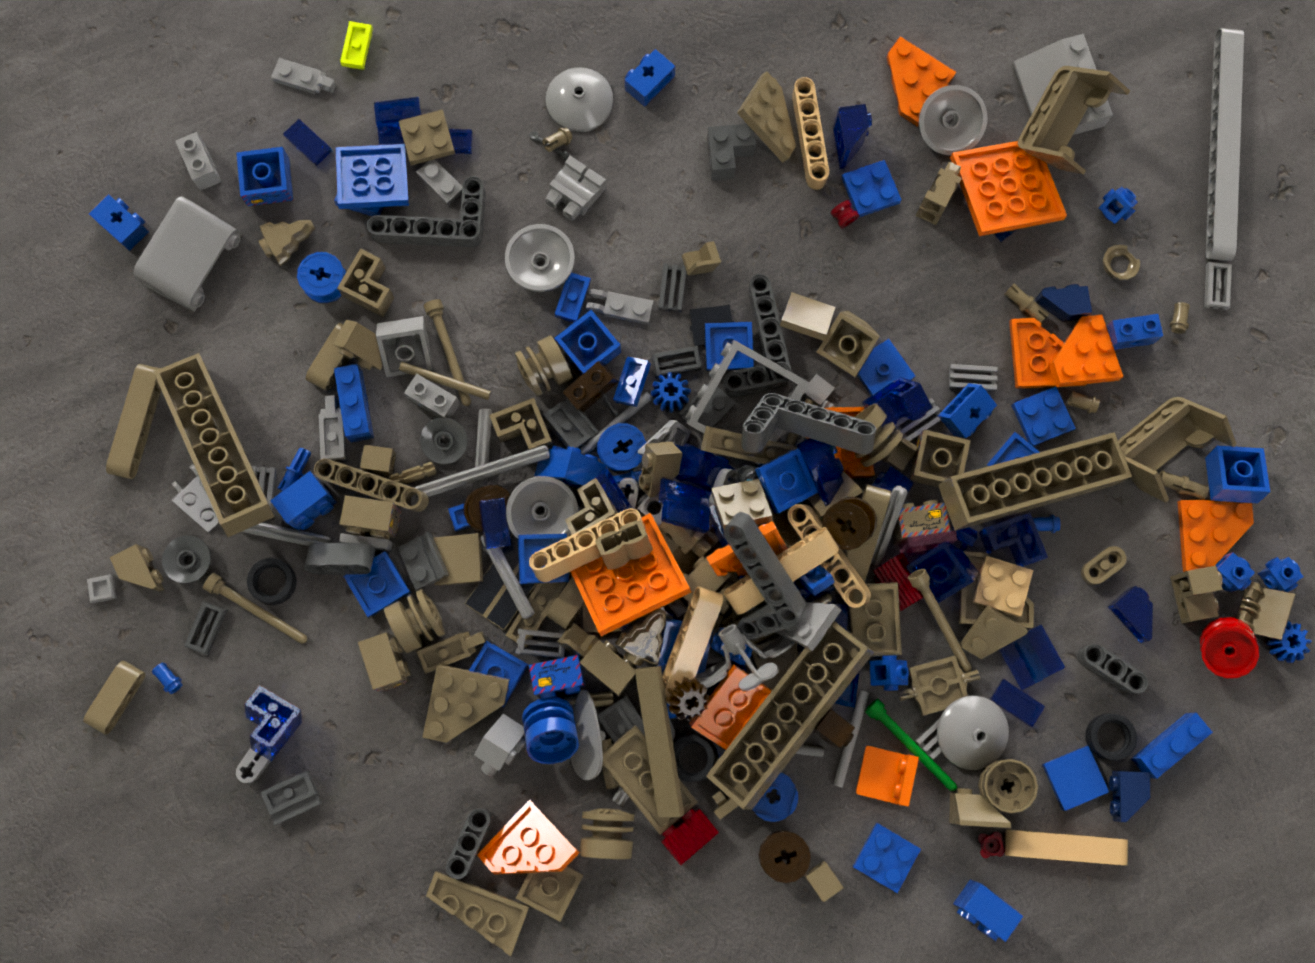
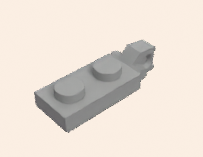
[271,58,336,94]
[319,395,346,461]

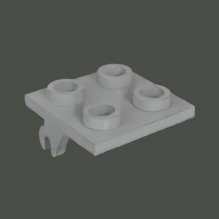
[172,463,219,532]

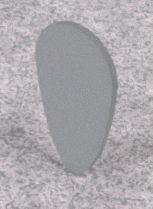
[571,690,606,780]

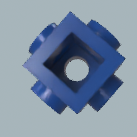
[1098,187,1138,224]
[1215,552,1255,592]
[1258,557,1304,592]
[870,655,909,691]

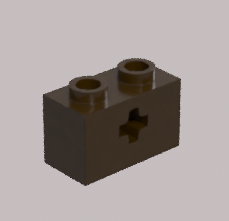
[563,361,619,412]
[813,709,855,748]

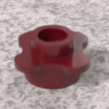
[978,832,1005,858]

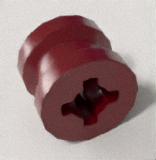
[830,200,860,229]

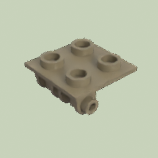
[1236,582,1296,640]

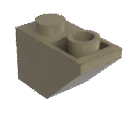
[333,320,382,370]
[639,441,682,498]
[110,544,164,592]

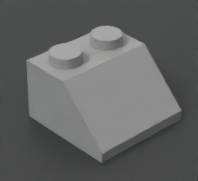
[376,316,433,377]

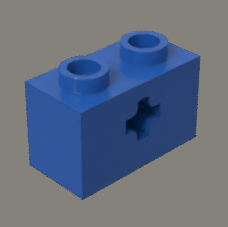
[625,49,675,107]
[89,194,149,251]
[1106,314,1163,350]
[938,383,997,438]

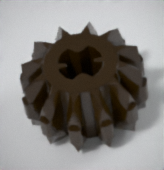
[665,677,710,721]

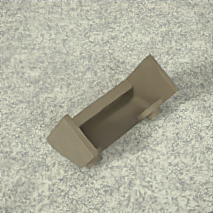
[1018,66,1130,175]
[1118,397,1237,503]

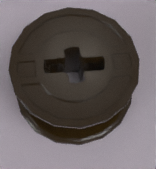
[464,485,511,533]
[822,497,877,550]
[759,830,811,883]

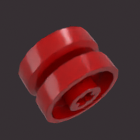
[1200,617,1259,678]

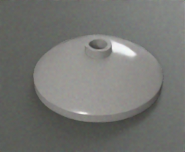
[546,68,613,132]
[919,85,988,155]
[505,224,575,292]
[506,476,578,539]
[937,696,1009,770]

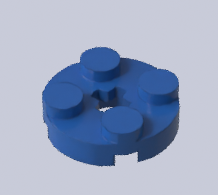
[752,773,798,822]

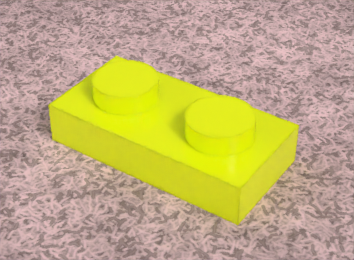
[340,21,373,70]

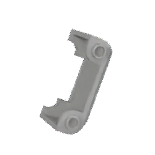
[134,196,242,312]

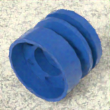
[522,697,579,764]

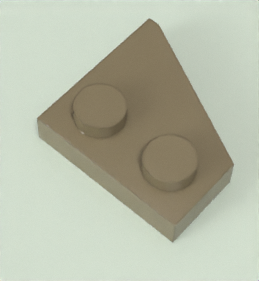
[960,605,1028,659]

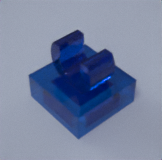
[949,527,978,552]

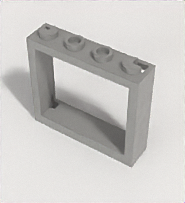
[685,340,809,466]

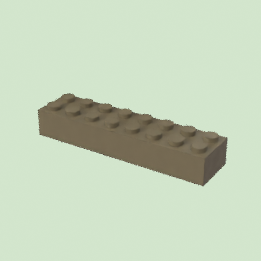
[153,353,274,537]
[938,432,1132,531]
[706,621,874,810]

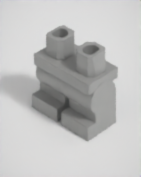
[545,156,606,221]

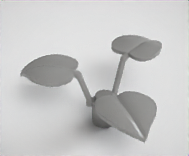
[695,624,795,691]

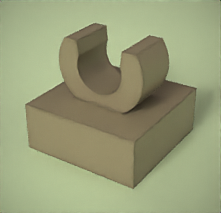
[712,790,739,820]

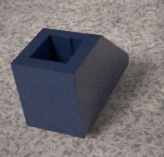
[1035,284,1092,322]
[1109,771,1150,822]

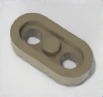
[1081,546,1126,585]

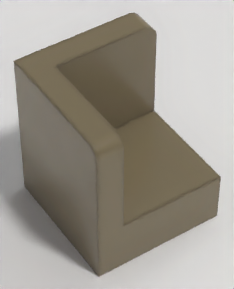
[682,241,721,276]
[881,437,918,472]
[360,445,396,476]
[557,623,599,658]
[804,861,843,902]

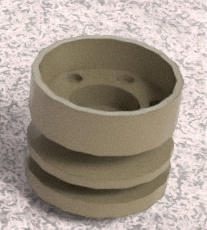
[515,335,573,397]
[854,403,903,467]
[384,589,445,654]
[978,759,1038,813]
[580,808,635,859]

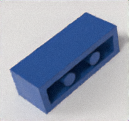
[334,364,374,443]
[1131,713,1213,779]

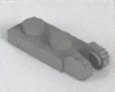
[586,289,653,325]

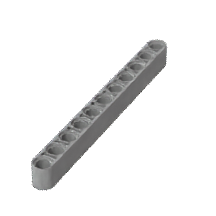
[1206,28,1244,262]

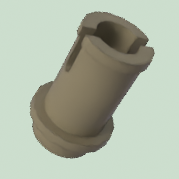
[543,127,573,152]
[1169,302,1190,334]
[1067,391,1100,414]

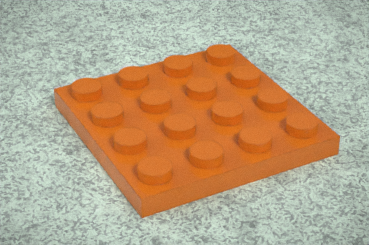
[950,141,1067,236]
[564,513,691,636]

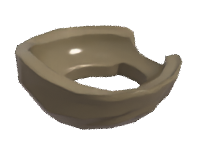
[1103,245,1140,280]

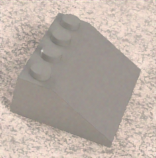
[1013,34,1113,135]

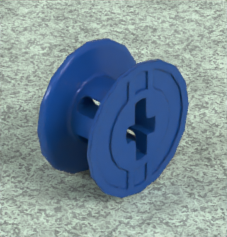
[297,252,346,303]
[597,423,646,471]

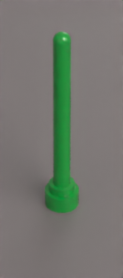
[864,698,957,791]

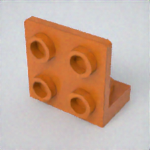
[856,746,919,807]

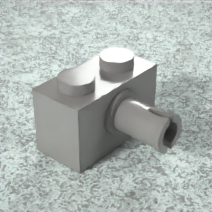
[474,714,526,776]

